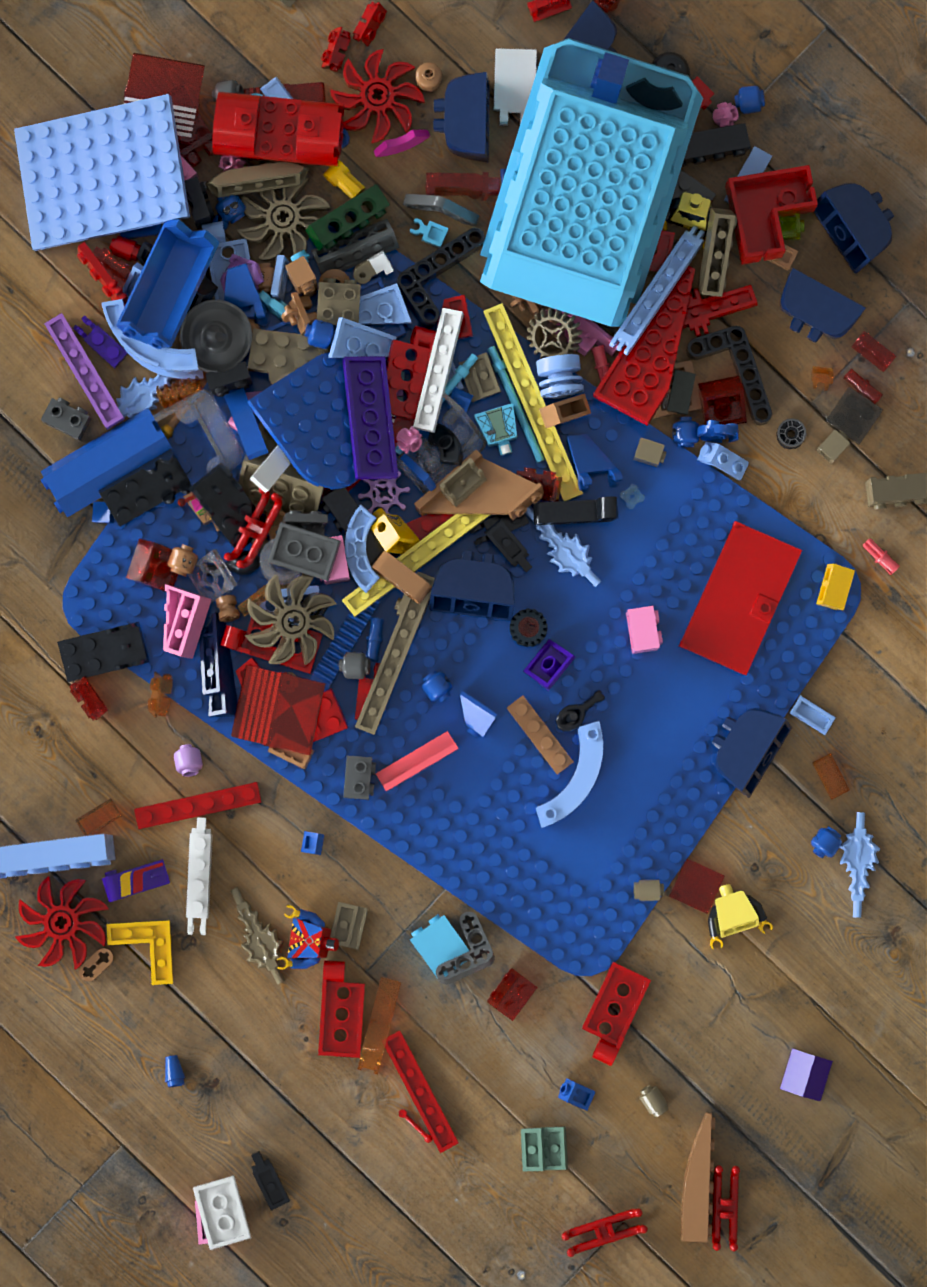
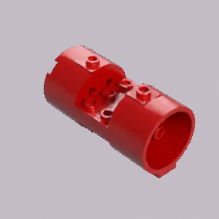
[212,91,344,167]

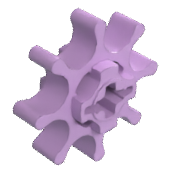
[358,471,410,514]

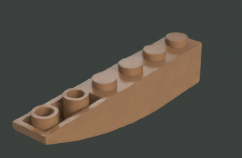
[681,1112,715,1242]

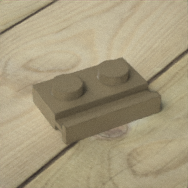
[459,352,501,402]
[330,902,368,950]

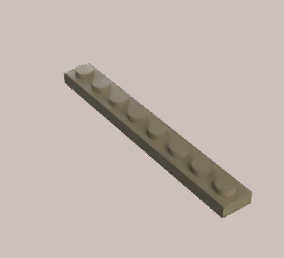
[355,571,435,735]

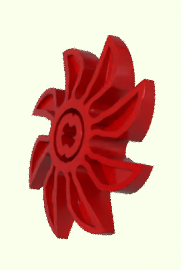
[330,49,425,144]
[15,876,109,970]

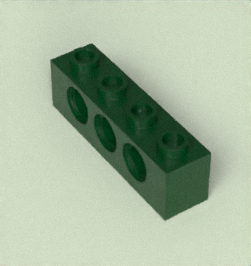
[305,184,390,251]

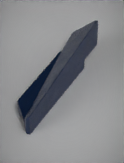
[199,613,239,717]

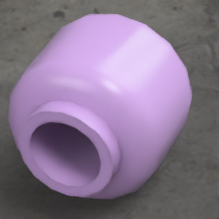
[174,744,203,777]

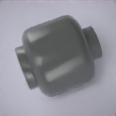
[212,80,244,102]
[339,652,371,679]

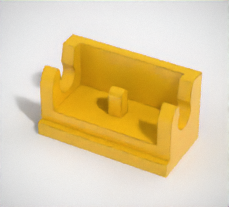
[816,564,855,610]

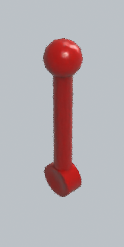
[398,1109,433,1143]

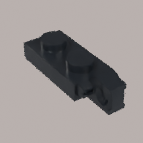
[484,519,532,572]
[251,1151,290,1211]

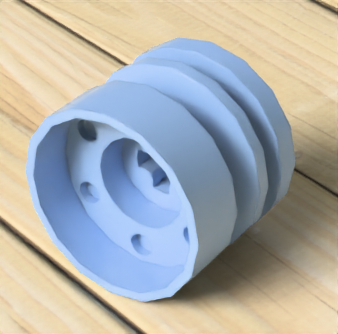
[536,354,584,399]

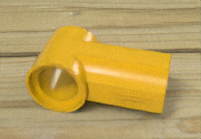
[323,160,365,199]

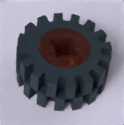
[510,608,548,647]

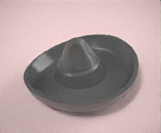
[180,300,252,373]

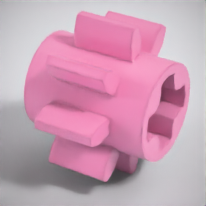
[713,102,739,128]
[219,156,245,171]
[396,426,422,454]

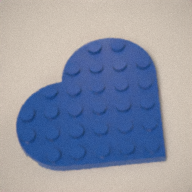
[247,352,358,489]

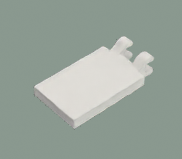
[494,49,537,126]

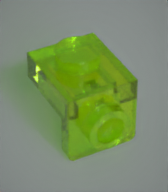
[779,213,804,240]

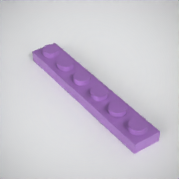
[44,313,125,430]

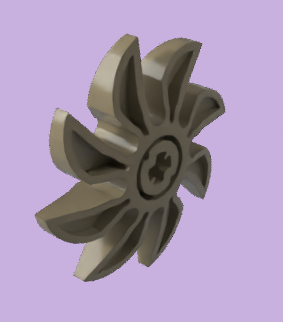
[237,178,330,261]
[245,574,336,665]

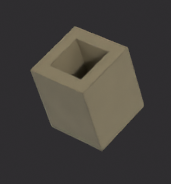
[816,430,850,464]
[633,438,667,467]

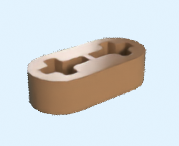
[79,948,114,982]

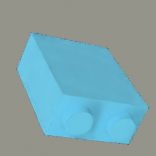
[410,914,470,979]

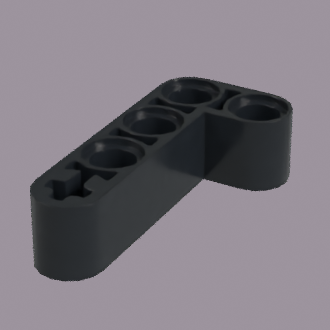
[533,497,618,525]

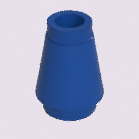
[165,1055,186,1087]

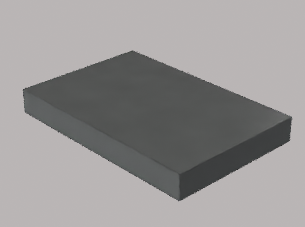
[268,522,341,581]

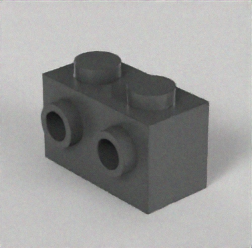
[41,397,91,441]
[343,756,376,800]

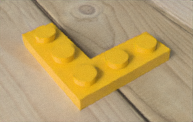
[106,920,174,985]

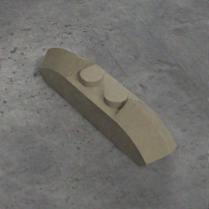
[205,161,309,198]

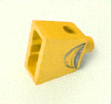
[371,508,420,554]

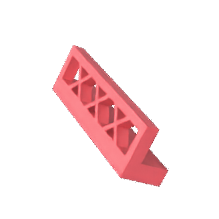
[376,731,459,792]

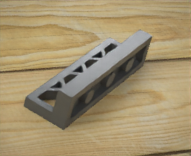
[311,219,400,275]

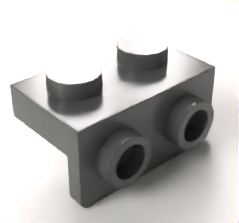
[282,510,328,535]

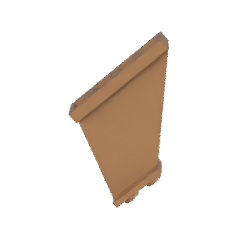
[414,449,544,520]

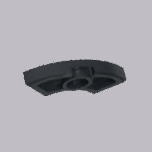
[626,78,683,111]
[427,423,463,466]

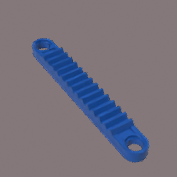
[303,572,384,699]

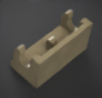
[439,458,487,507]

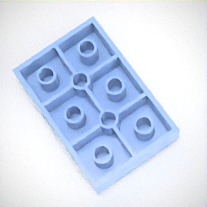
[0,834,116,879]

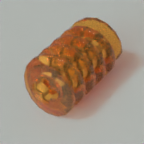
[156,376,203,410]

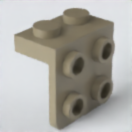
[317,278,361,325]

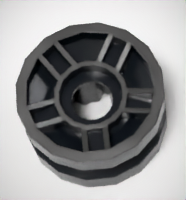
[776,418,806,450]

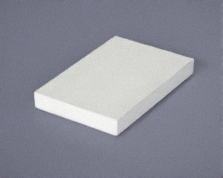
[193,1175,252,1250]

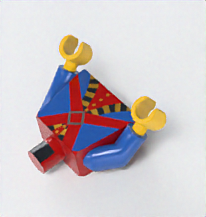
[277,905,339,970]

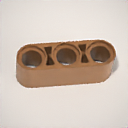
[371,551,432,604]

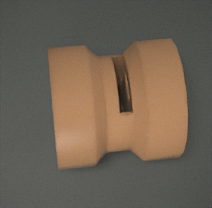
[215,595,240,622]

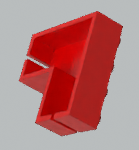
[725,165,818,265]

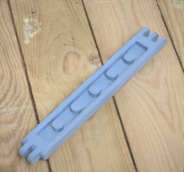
[609,226,705,356]

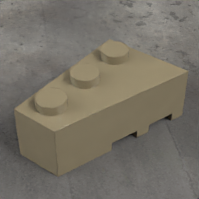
[865,473,927,510]

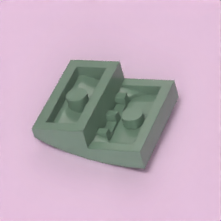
[521,1126,568,1171]

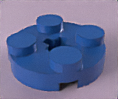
[697,420,739,443]

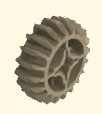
[527,308,583,359]

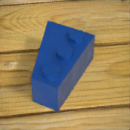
[590,52,629,104]

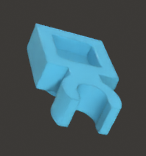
[410,218,449,248]
[259,290,287,321]

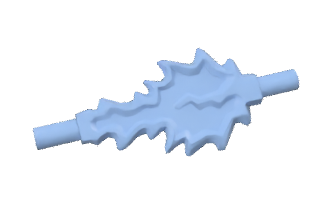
[116,374,172,418]
[525,506,601,587]
[840,812,880,918]

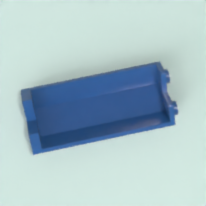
[116,219,220,349]
[41,408,175,517]

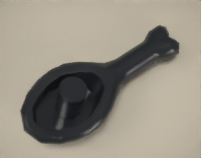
[205,551,261,576]
[556,690,605,731]

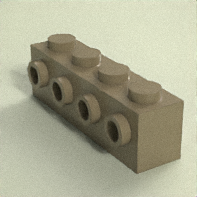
[698,208,737,297]

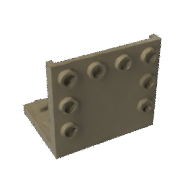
[238,422,324,514]

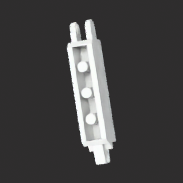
[186,817,213,935]

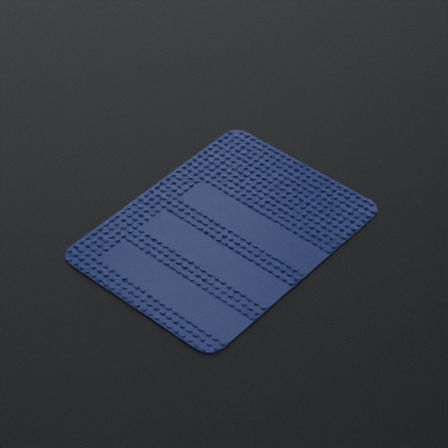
[63,226,861,976]

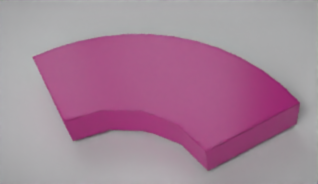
[374,130,430,157]

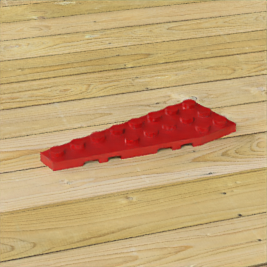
[593,266,695,426]

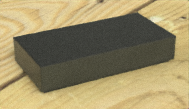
[667,370,696,415]

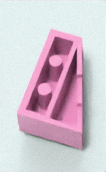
[163,584,212,659]

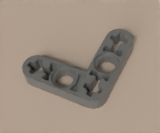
[403,194,479,226]
[436,912,495,985]

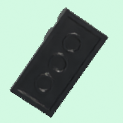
[99,449,192,527]
[189,463,265,549]
[57,622,149,682]

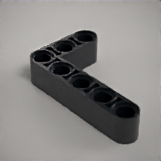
[397,228,485,328]
[686,326,772,425]

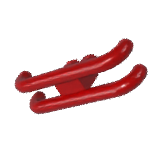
[224,488,283,569]
[712,1165,740,1251]
[562,1208,648,1257]

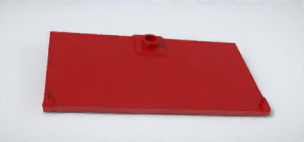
[679,521,802,676]

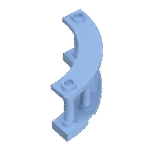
[102,299,204,380]
[536,721,603,828]

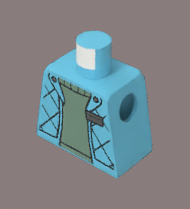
[474,403,517,456]

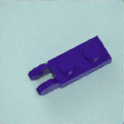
[73,315,128,369]

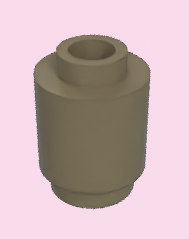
[634,879,664,901]
[639,1085,669,1118]

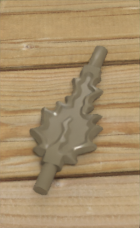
[230,887,285,984]

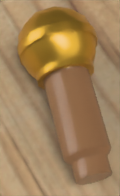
[160,411,184,439]

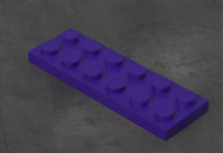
[342,356,398,480]

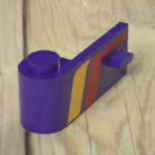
[102,859,170,903]

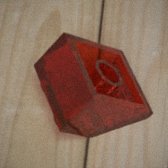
[698,376,747,425]
[126,539,178,592]

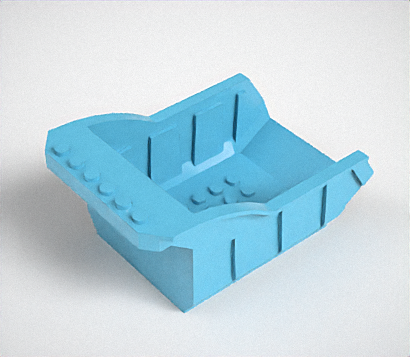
[480,38,703,327]

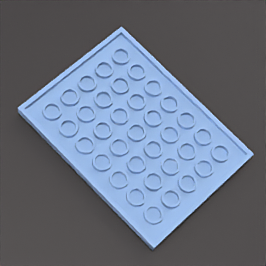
[14,94,190,251]

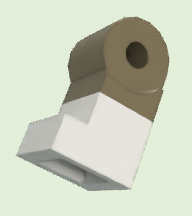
[353,250,394,284]

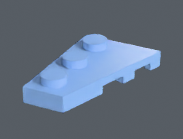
[328,317,397,358]

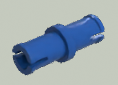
[366,618,384,661]

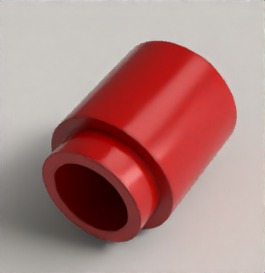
[109,235,141,261]

